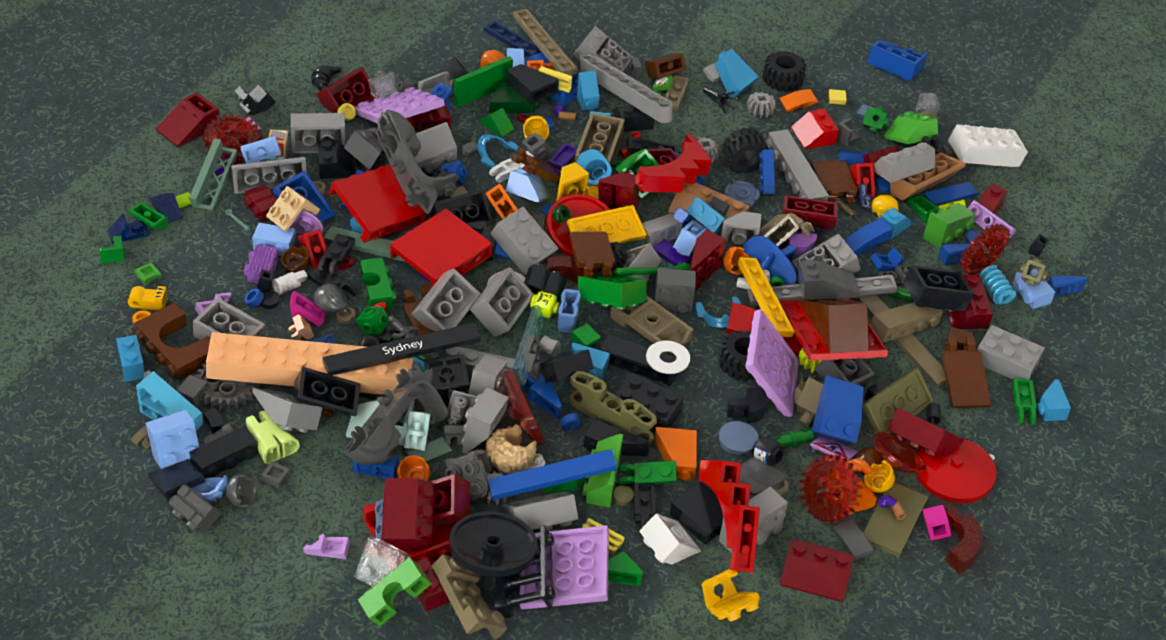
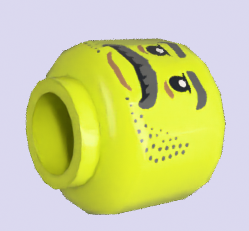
[530,291,560,318]

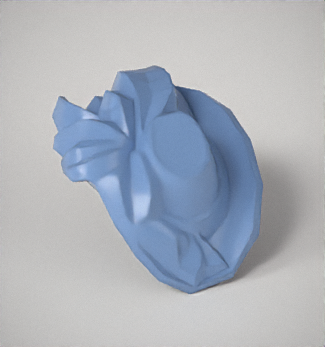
[191,475,228,503]

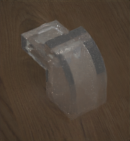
[368,70,398,99]

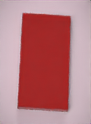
[726,302,802,356]

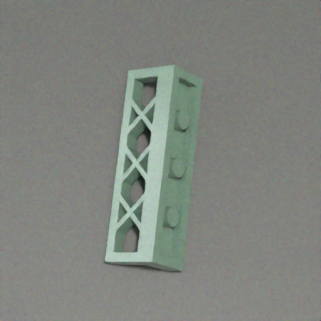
[189,138,238,211]

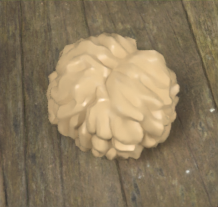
[486,425,537,475]

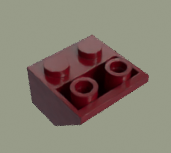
[599,172,639,210]

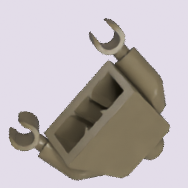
[759,213,815,246]
[794,377,823,428]

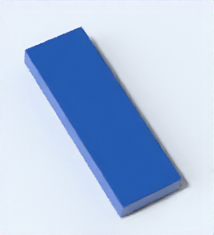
[923,182,978,206]

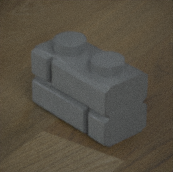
[169,484,221,532]

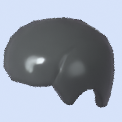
[226,475,256,507]

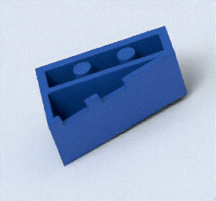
[867,40,928,81]

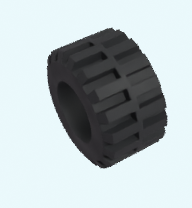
[763,51,806,92]
[722,127,769,174]
[719,330,755,382]

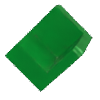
[99,236,125,264]
[571,323,601,347]

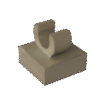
[130,425,151,448]

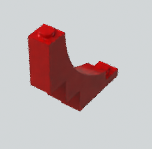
[635,134,712,193]
[698,460,760,573]

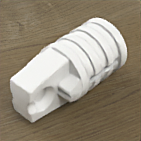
[272,270,308,295]

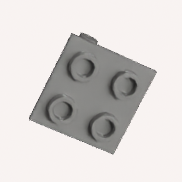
[447,390,477,425]

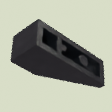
[583,419,650,456]

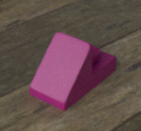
[290,291,325,327]

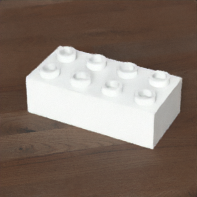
[948,125,1028,167]

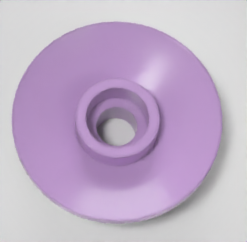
[291,210,323,234]

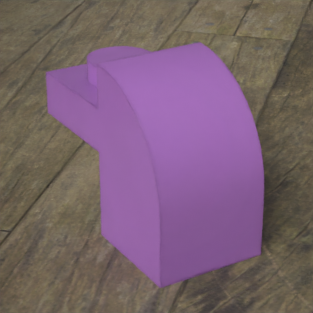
[786,221,817,258]

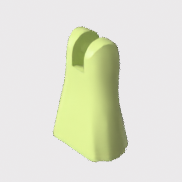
[246,410,300,464]

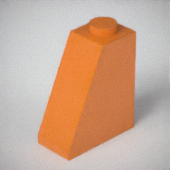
[654,427,697,481]

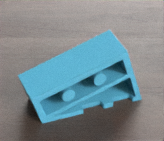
[136,371,203,431]

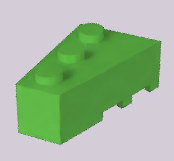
[923,203,975,249]

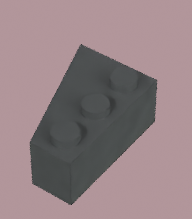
[344,128,385,170]

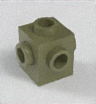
[1019,258,1049,286]

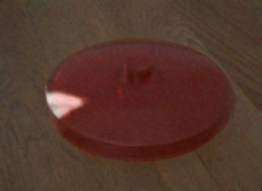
[504,369,545,446]

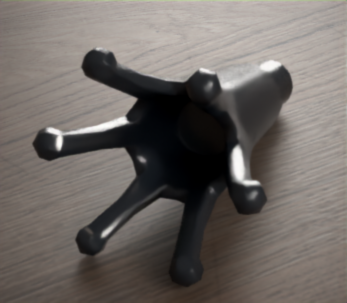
[703,87,739,114]

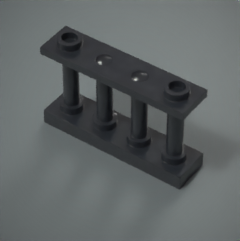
[495,525,555,618]

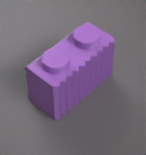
[244,245,278,283]

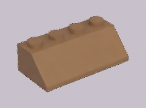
[890,152,966,201]
[668,182,750,236]

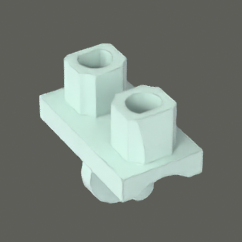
[404,411,431,451]

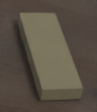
[665,75,690,111]

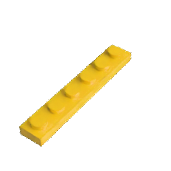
[738,257,795,337]

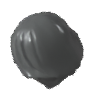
[314,284,349,313]

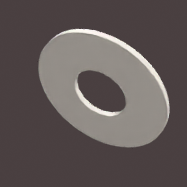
[646,341,690,374]

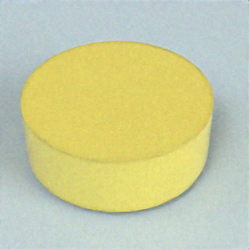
[338,103,356,121]

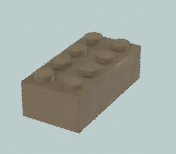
[575,112,625,168]

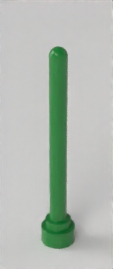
[615,263,691,276]

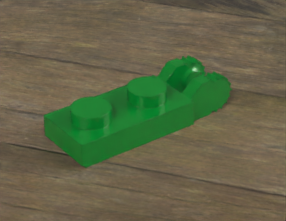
[1012,378,1037,425]
[618,461,677,485]

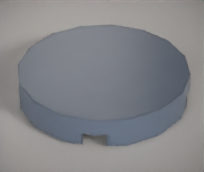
[724,181,760,207]
[718,421,759,455]

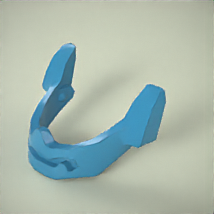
[477,134,518,168]
[695,297,741,328]

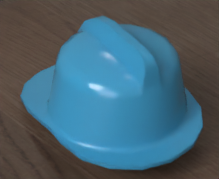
[577,149,612,185]

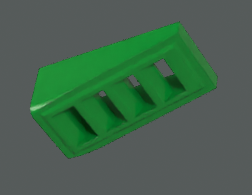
[906,195,940,224]

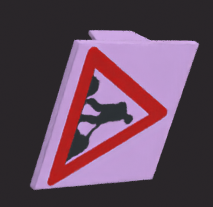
[810,436,858,462]

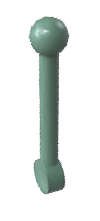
[225,209,251,232]

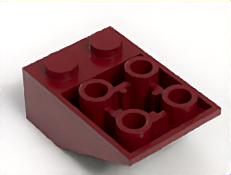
[156,92,220,147]
[690,229,725,290]

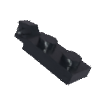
[634,482,656,534]

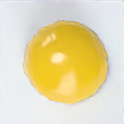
[523,115,549,141]
[871,195,898,218]
[863,461,895,493]

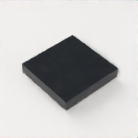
[148,459,205,498]

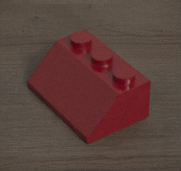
[316,66,380,113]
[781,195,838,230]
[946,275,993,329]
[887,408,964,457]
[381,478,435,551]
[780,538,854,602]

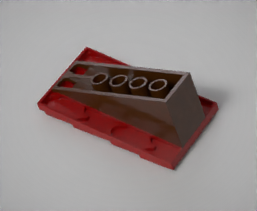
[779,298,888,361]

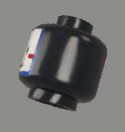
[753,437,784,466]

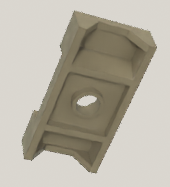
[610,295,694,355]
[432,554,508,640]

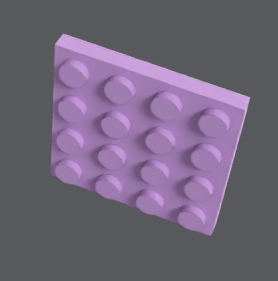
[354,87,445,123]
[745,309,800,417]
[519,525,609,610]

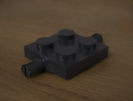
[424,350,470,402]

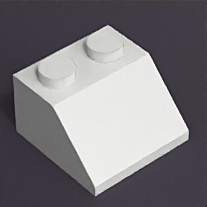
[639,513,701,565]

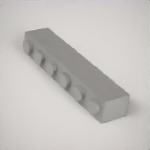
[766,129,829,201]

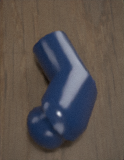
[858,183,872,208]

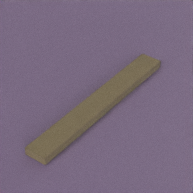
[512,9,578,75]
[854,294,946,387]

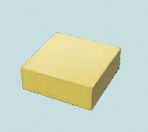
[828,89,846,105]

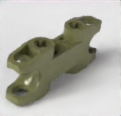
[568,371,657,445]

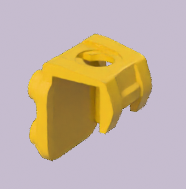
[702,569,760,621]

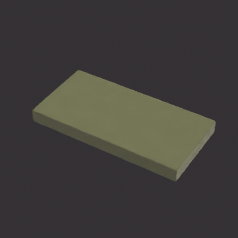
[862,367,934,439]
[863,482,928,557]

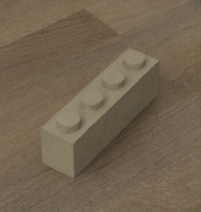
[870,302,943,343]

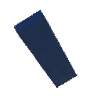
[484,21,541,57]

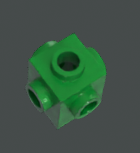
[862,107,889,133]
[355,306,390,335]

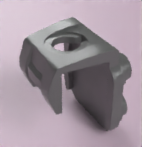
[445,450,492,501]

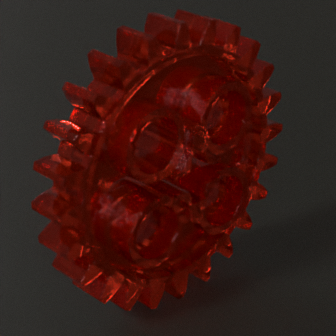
[203,113,262,164]
[960,223,1011,275]
[799,454,863,523]

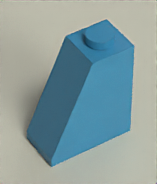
[715,48,759,97]

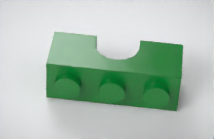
[360,257,396,310]

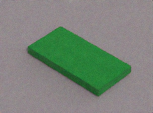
[454,56,513,108]

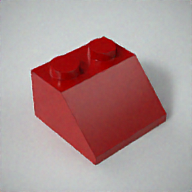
[791,109,839,150]

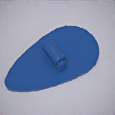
[743,236,797,284]

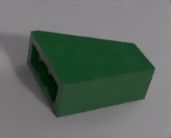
[489,82,541,114]

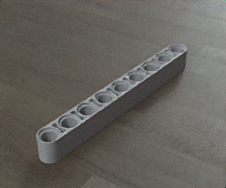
[580,53,673,123]

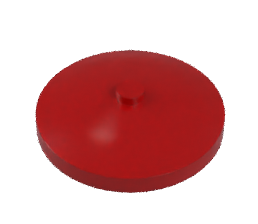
[546,194,610,259]
[914,439,997,503]

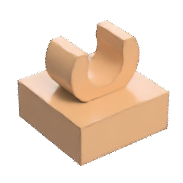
[289,314,314,340]

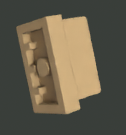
[266,186,320,231]

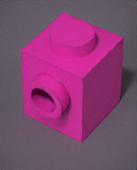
[922,505,951,541]

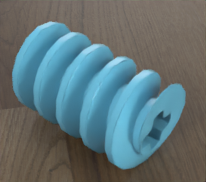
[980,265,1016,304]

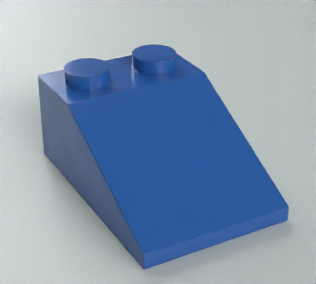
[272,171,335,223]
[812,375,863,444]

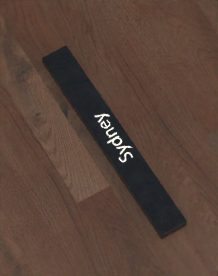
[322,323,481,376]

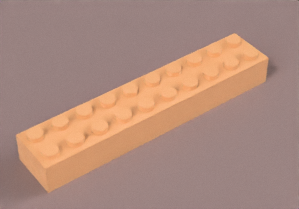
[206,332,413,395]

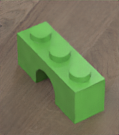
[358,557,431,626]

